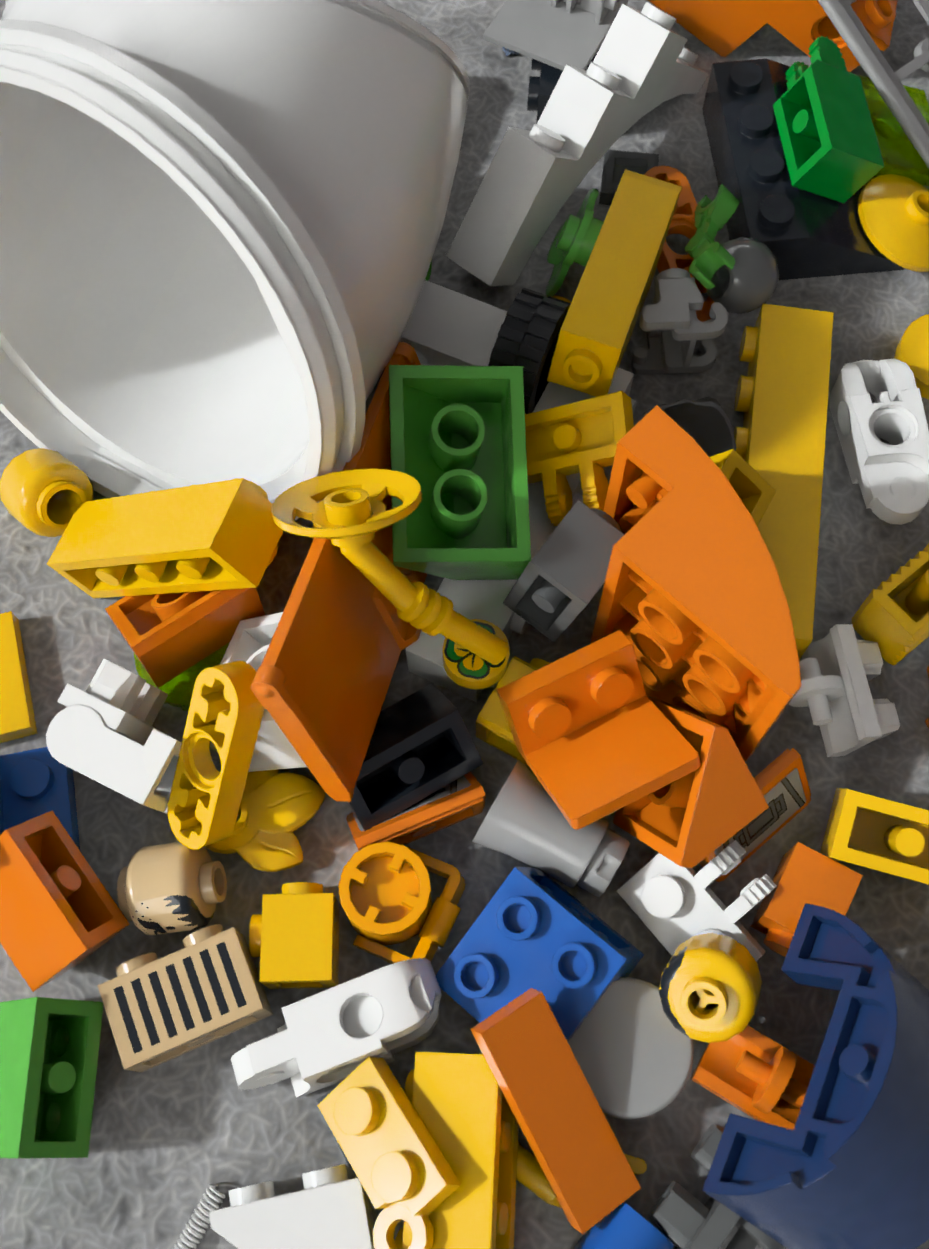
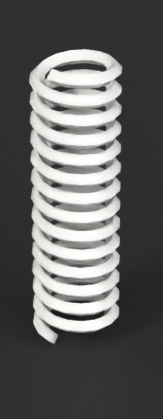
[174,1183,226,1249]

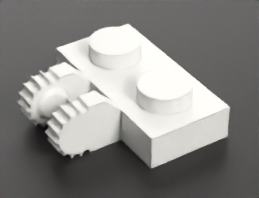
[617,840,777,961]

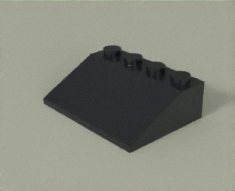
[702,59,904,281]

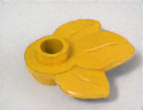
[205,769,325,872]

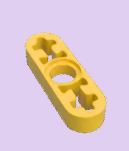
[167,661,264,850]

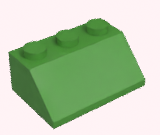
[388,365,531,580]

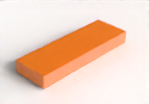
[470,988,641,1234]

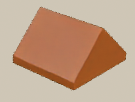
[105,588,265,688]
[613,696,769,868]

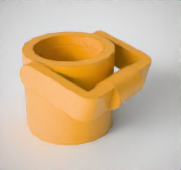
[338,842,466,964]

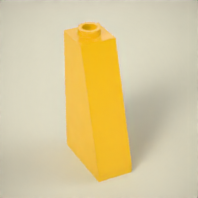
[547,169,682,397]

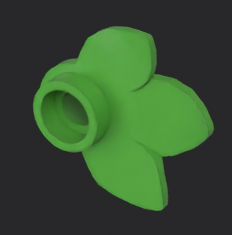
[545,188,603,296]

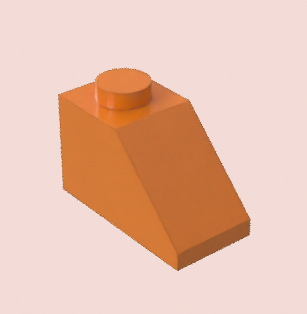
[0,810,130,992]

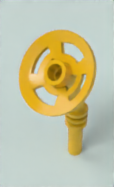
[272,468,509,665]

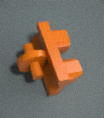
[690,1025,815,1130]

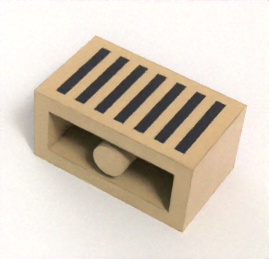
[97,924,273,1073]

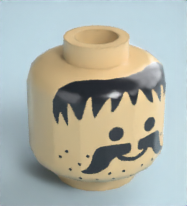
[117,842,227,936]

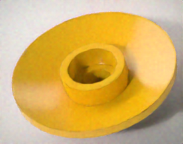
[858,174,929,272]

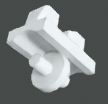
[789,624,900,757]

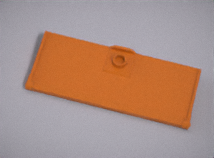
[251,342,427,802]

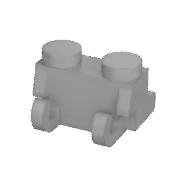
[631,268,728,375]

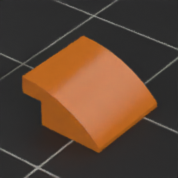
[590,405,801,763]

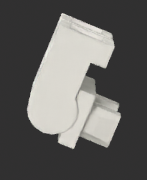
[46,659,216,814]

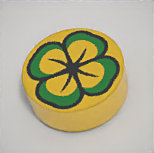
[442,619,510,690]

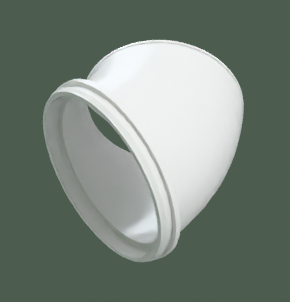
[0,0,470,521]

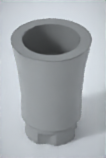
[472,759,630,898]

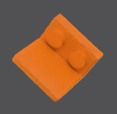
[497,630,701,830]

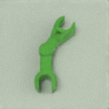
[685,184,739,289]

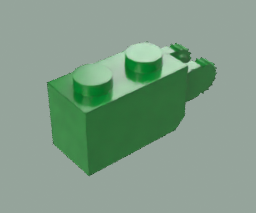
[773,36,885,203]

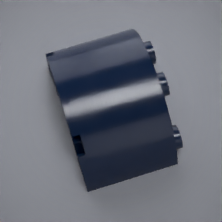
[702,903,929,1249]

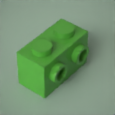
[0,997,103,1158]

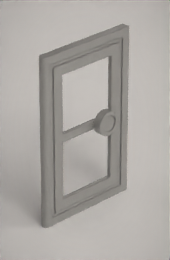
[818,0,929,168]

